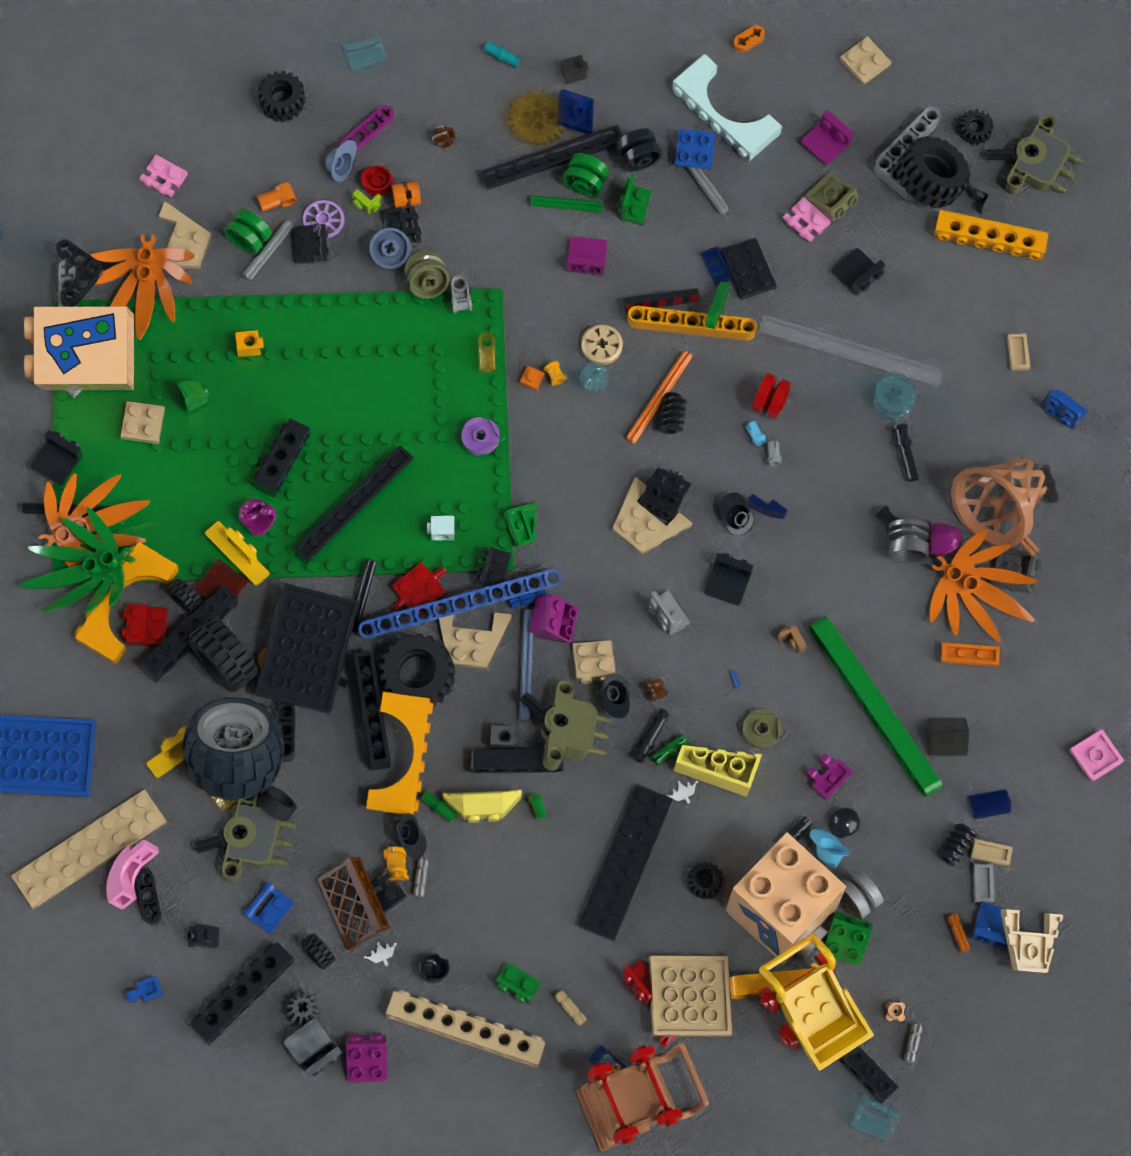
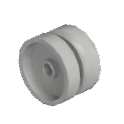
[841,868,884,920]

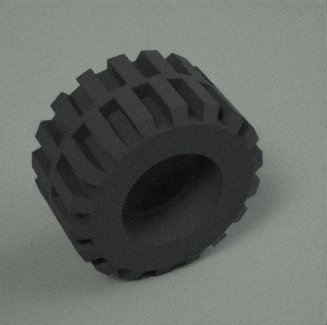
[258,71,305,122]

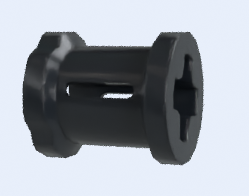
[875,505,900,531]

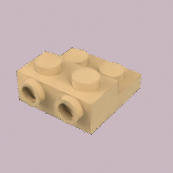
[573,640,615,684]

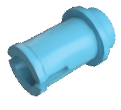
[745,421,766,446]

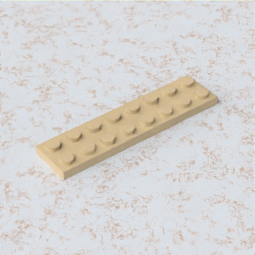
[11,789,167,909]

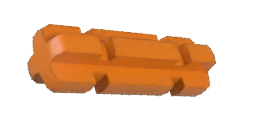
[948,914,970,952]

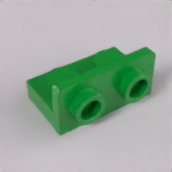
[495,962,542,1004]

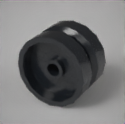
[615,128,662,172]

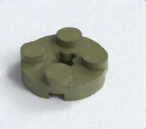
[742,709,782,749]

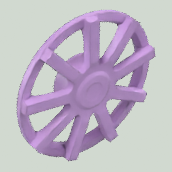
[303,200,344,240]

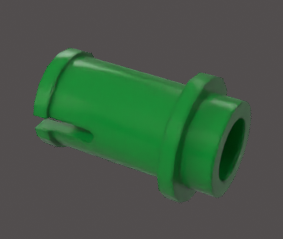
[528,793,548,820]

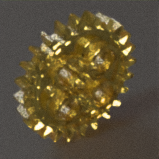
[508,89,568,147]

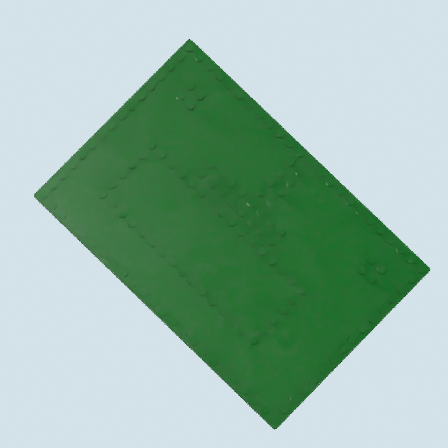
[53,288,514,585]

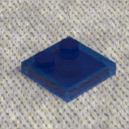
[558,89,594,135]

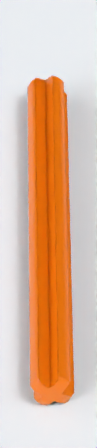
[626,351,692,444]

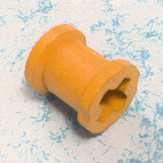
[544,361,567,386]

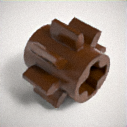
[433,124,455,149]

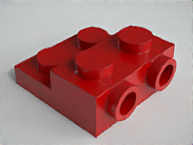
[122,604,168,647]

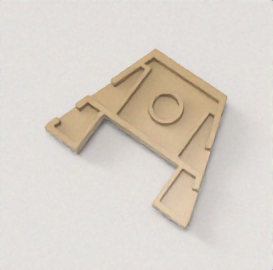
[159,202,211,269]
[612,477,692,554]
[437,606,512,669]
[1001,909,1063,973]

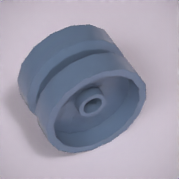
[370,228,412,270]

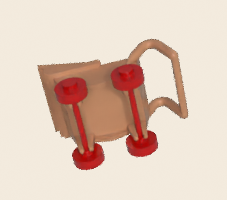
[576,1043,709,1153]

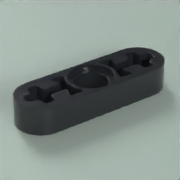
[135,868,162,925]

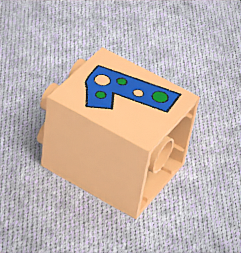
[24,307,134,390]
[726,833,847,965]

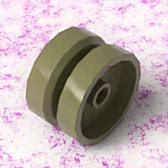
[404,250,450,299]

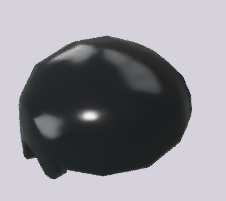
[829,808,860,838]
[417,954,450,983]

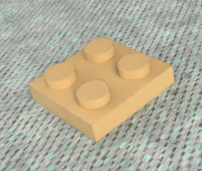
[840,36,891,85]
[121,401,165,444]

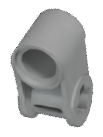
[451,275,472,313]

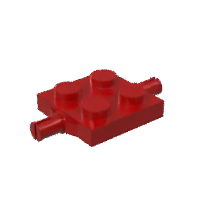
[391,562,447,615]

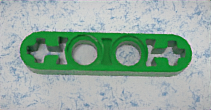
[706,281,730,329]

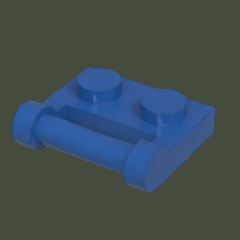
[242,882,295,935]

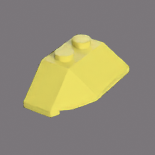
[443,790,522,823]

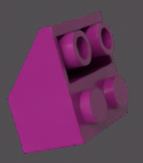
[529,594,579,644]

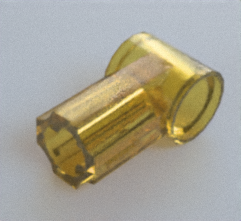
[478,333,495,373]

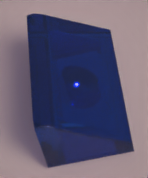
[968,789,1012,819]

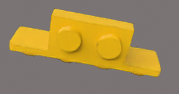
[205,521,270,586]
[146,726,188,779]

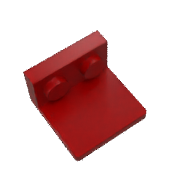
[622,960,652,1006]

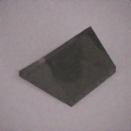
[927,718,969,756]

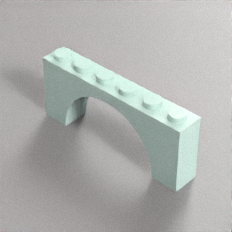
[672,54,782,161]

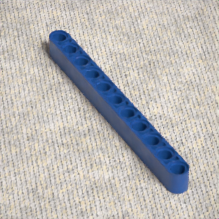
[357,569,562,638]

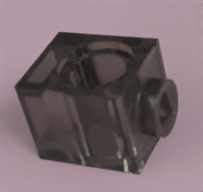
[560,55,589,85]

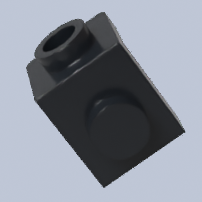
[187,925,219,949]

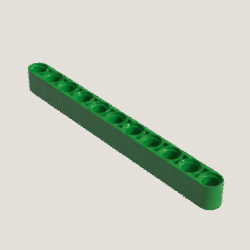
[809,616,943,797]

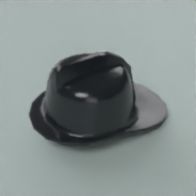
[719,492,755,535]
[599,674,630,719]
[391,813,427,858]

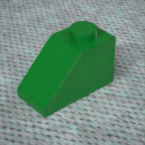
[177,380,209,412]

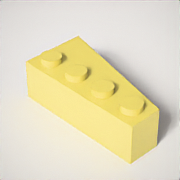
[674,745,762,797]

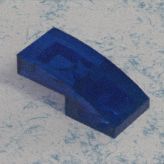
[748,494,788,519]

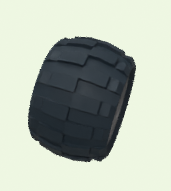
[183,697,284,800]

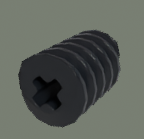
[659,392,687,434]
[936,824,978,867]

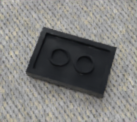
[721,238,777,300]

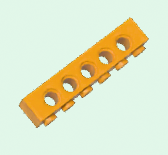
[934,210,1049,260]

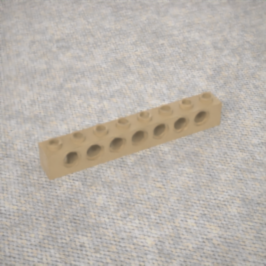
[386,990,546,1069]

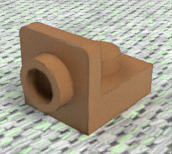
[778,626,807,654]

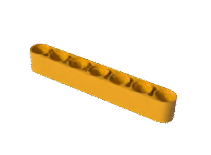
[627,306,757,341]

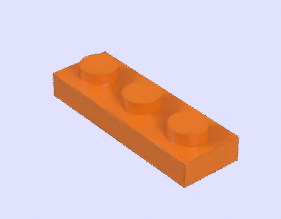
[941,642,1000,667]

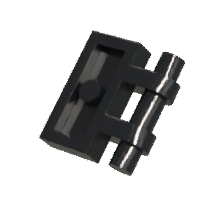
[384,206,422,247]
[294,224,329,264]
[371,869,406,914]

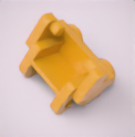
[384,846,409,881]

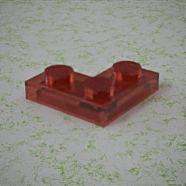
[195,558,249,599]

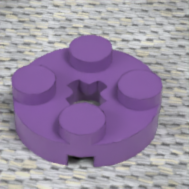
[462,417,499,456]

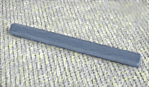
[519,610,533,721]

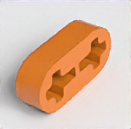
[733,25,765,53]

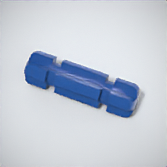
[509,589,547,609]

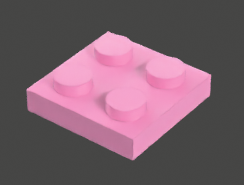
[1069,729,1124,783]

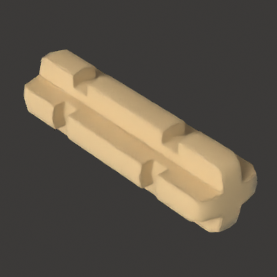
[555,991,586,1026]

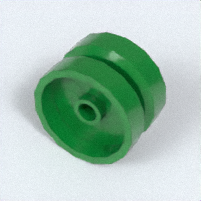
[563,153,610,198]
[224,208,272,255]

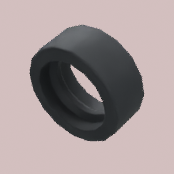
[258,786,297,821]

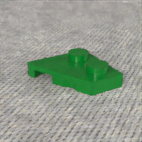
[503,502,538,548]

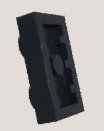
[476,547,512,590]

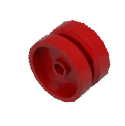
[751,372,792,420]

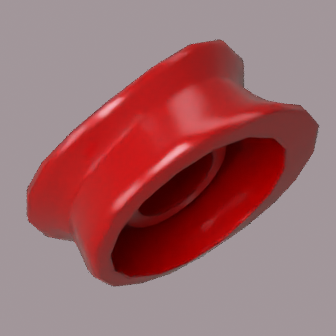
[361,166,394,196]

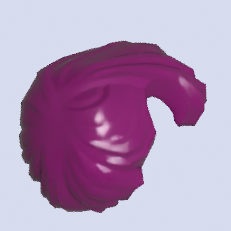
[239,498,276,536]
[928,523,963,557]

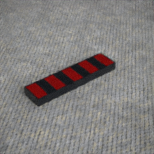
[624,288,699,312]

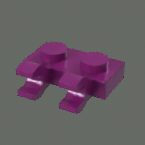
[805,753,853,800]

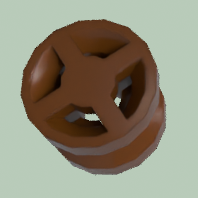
[645,679,668,702]

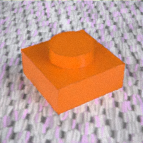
[520,366,545,392]

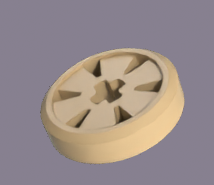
[581,324,623,365]

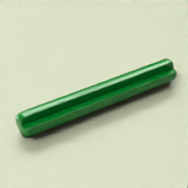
[530,195,603,213]

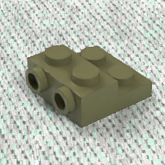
[805,172,859,222]

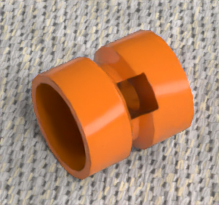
[391,181,421,208]

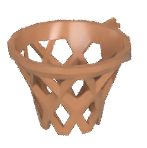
[951,456,1047,557]

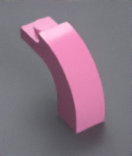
[106,839,159,910]

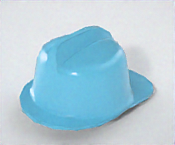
[810,829,850,868]

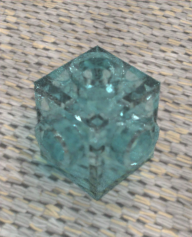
[579,361,609,394]

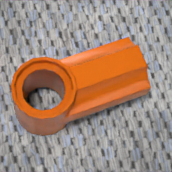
[257,182,297,212]

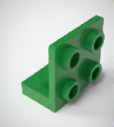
[619,173,652,226]
[825,911,873,966]

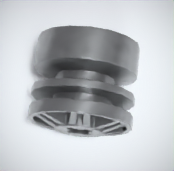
[889,519,929,563]

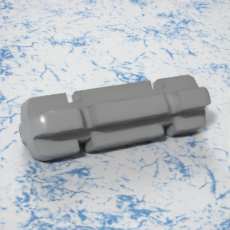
[413,859,428,897]
[904,1024,922,1063]

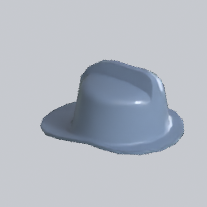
[326,140,357,182]

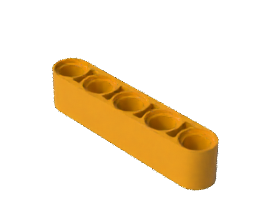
[729,968,813,999]

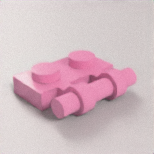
[139,155,188,197]
[783,197,831,242]

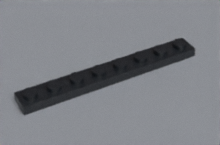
[480,125,623,190]
[294,445,414,564]

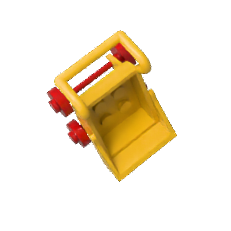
[759,934,874,1071]

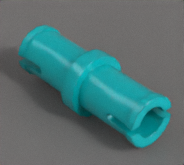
[484,41,521,68]

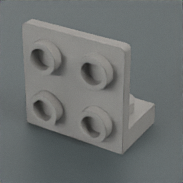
[648,591,689,635]

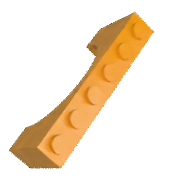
[75,542,179,665]
[366,691,434,815]

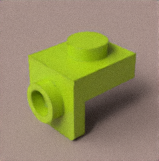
[352,189,382,215]

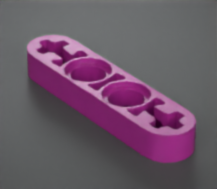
[337,105,394,152]

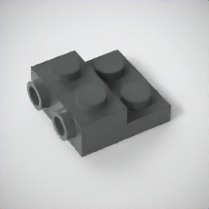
[991,549,1042,593]

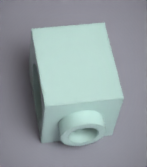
[427,516,454,541]

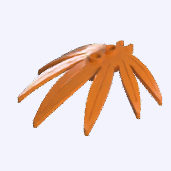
[90,234,195,340]
[38,473,150,583]
[929,529,1037,642]

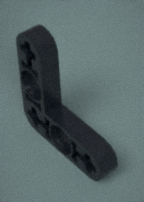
[56,239,103,307]

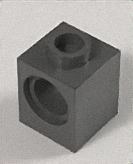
[490,725,518,749]

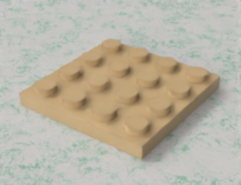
[649,956,732,1037]

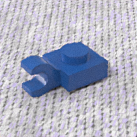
[126,975,163,1003]

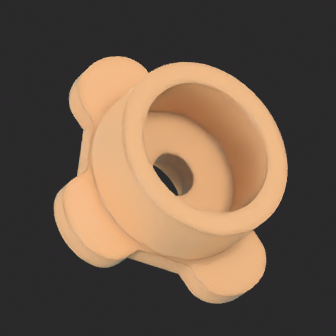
[885,1002,905,1022]

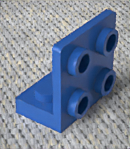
[675,129,716,169]
[1043,388,1088,429]
[971,902,1009,951]

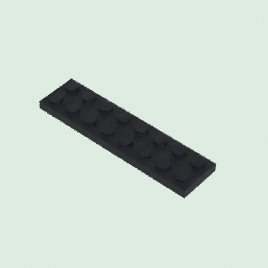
[578,784,673,942]

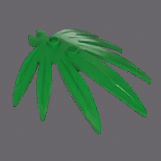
[19,507,136,614]

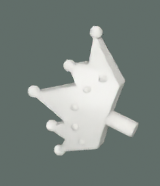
[666,781,698,804]
[364,942,397,966]

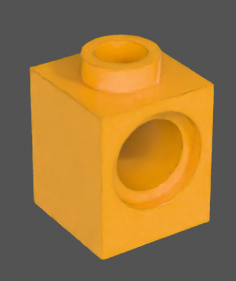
[236,330,264,357]

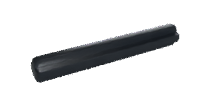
[351,559,377,634]

